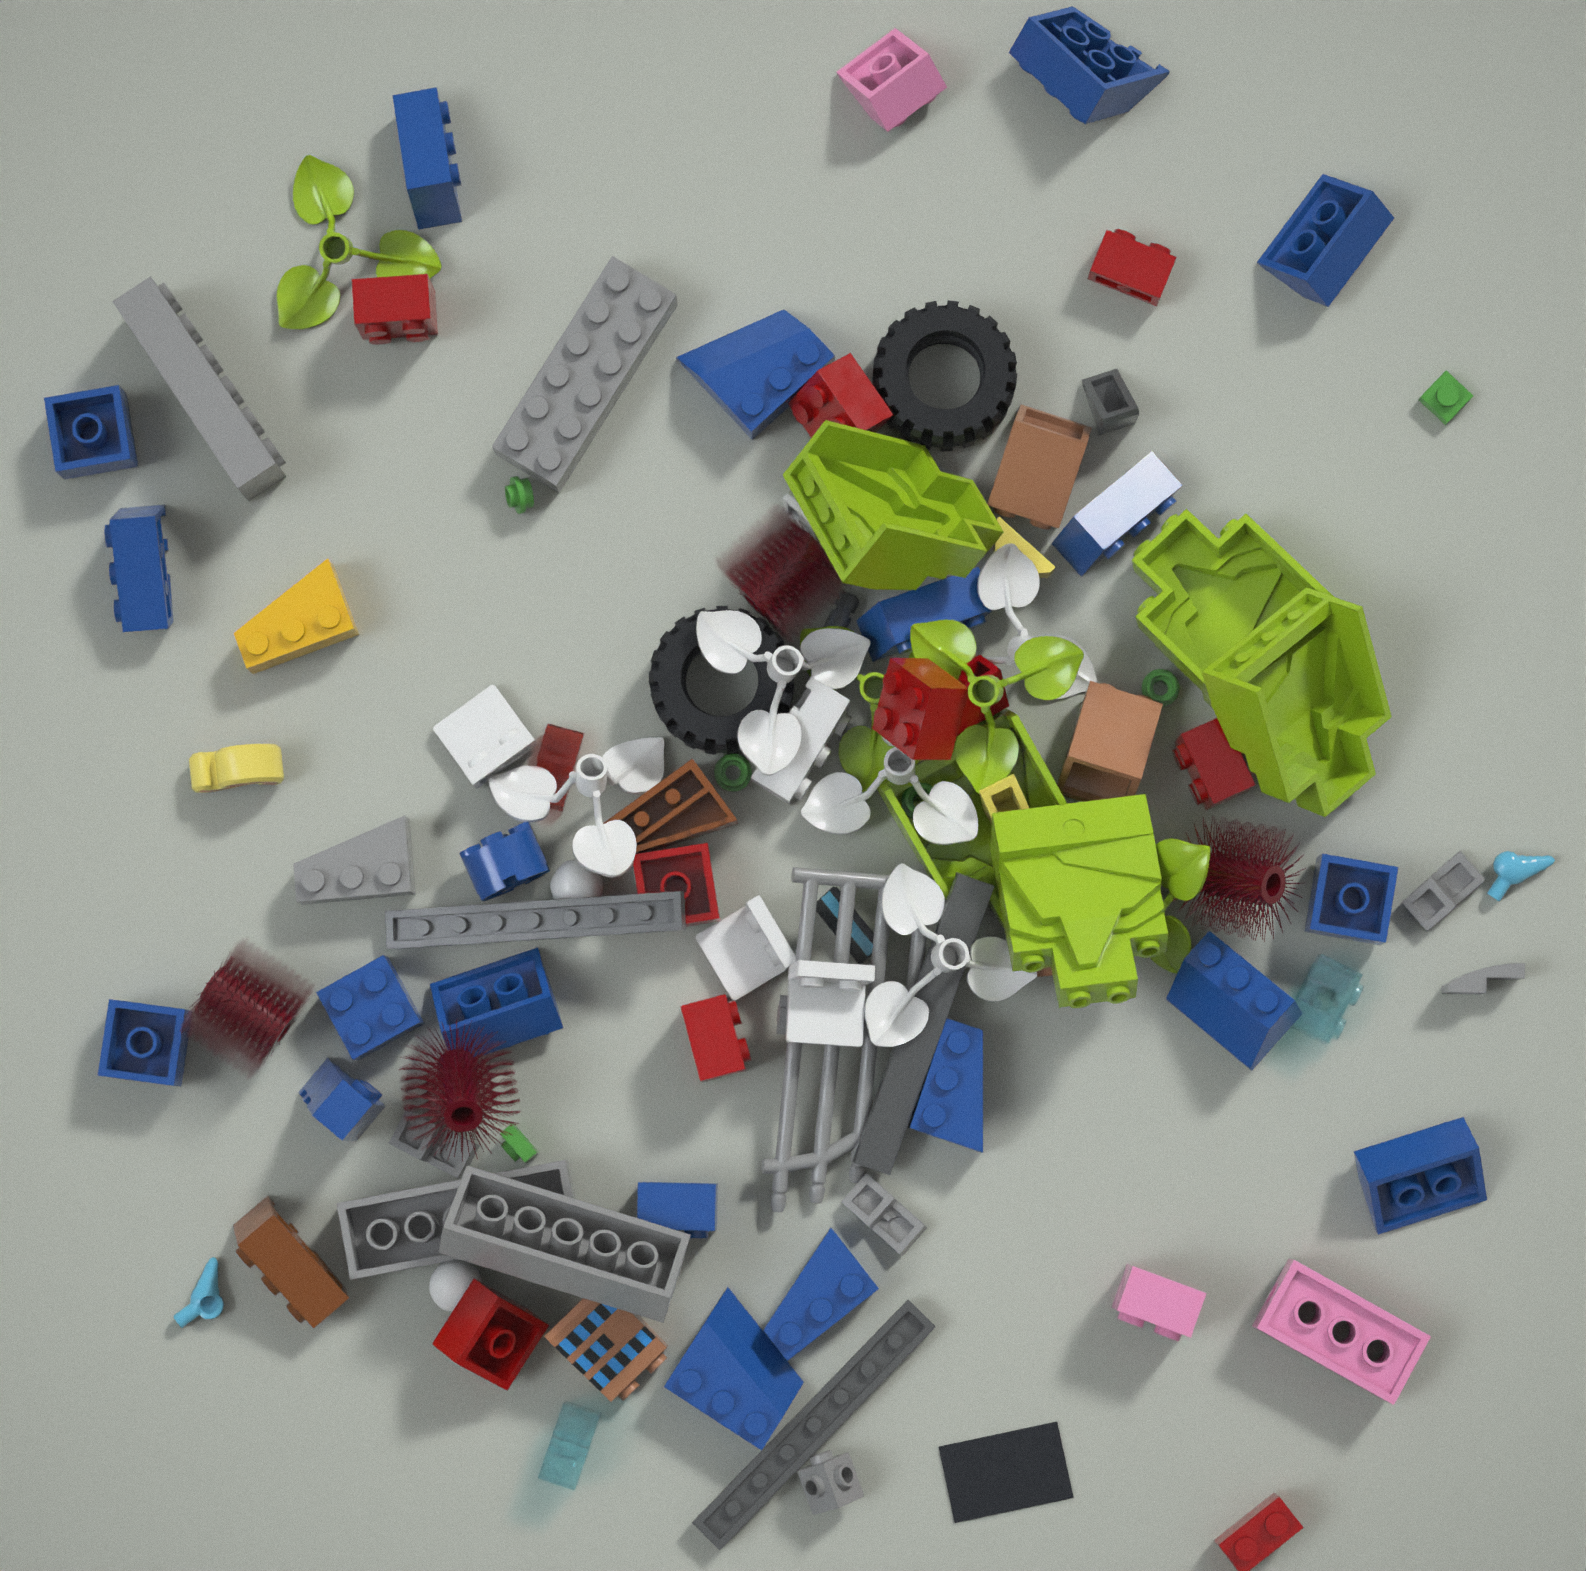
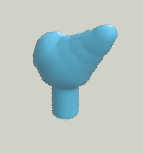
[1487,851,1555,902]
[173,1257,224,1328]

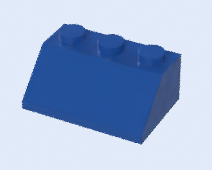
[1257,174,1394,307]
[1166,931,1303,1071]
[430,947,563,1057]
[1354,1117,1487,1235]

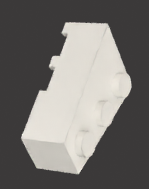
[751,676,852,805]

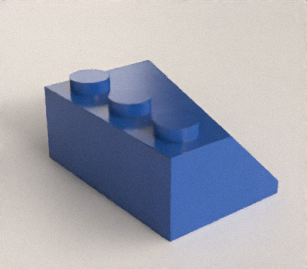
[1009,6,1170,124]
[676,309,835,440]
[664,1287,804,1451]

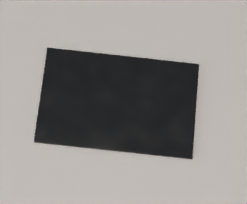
[939,1421,1074,1523]

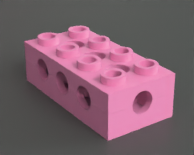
[1252,1259,1431,1405]

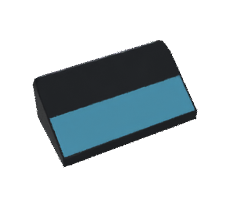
[816,886,874,964]

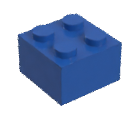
[44,385,138,480]
[1304,854,1399,945]
[316,955,425,1061]
[98,999,192,1087]
[637,1182,718,1238]

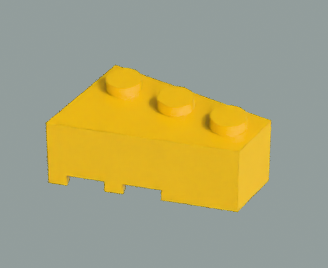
[234,558,359,674]

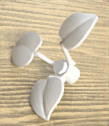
[977,543,1097,699]
[696,610,871,775]
[489,737,664,878]
[801,737,978,845]
[864,863,1037,1047]

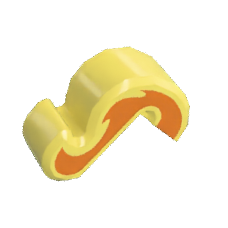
[189,744,284,793]

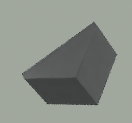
[1082,369,1139,435]

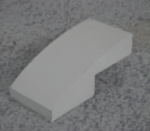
[1402,850,1486,931]
[1442,963,1525,995]
[389,1110,479,1179]
[841,1173,927,1256]

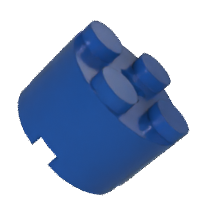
[459,821,550,902]

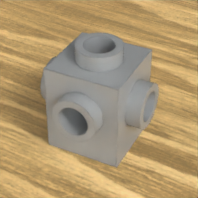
[797,1450,864,1515]

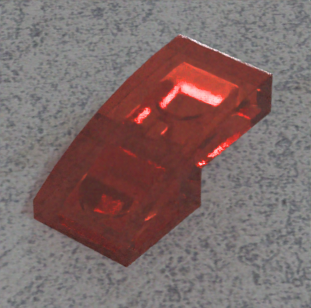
[536,723,584,812]

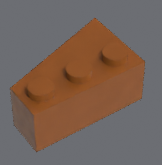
[603,758,738,854]
[233,1196,349,1328]

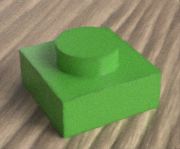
[1418,370,1473,425]
[500,1124,539,1163]

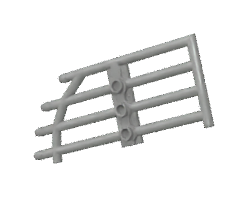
[761,867,933,1212]

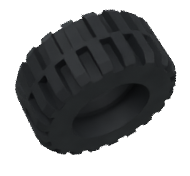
[872,300,1017,452]
[649,606,794,755]

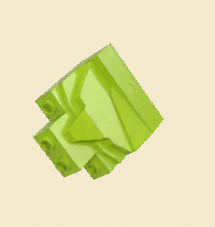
[783,420,1004,590]
[1132,508,1334,708]
[1202,587,1392,817]
[877,708,1068,927]
[990,794,1168,1009]

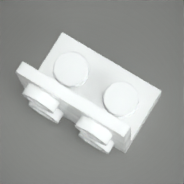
[433,685,538,789]
[696,895,796,1001]
[785,960,875,1047]

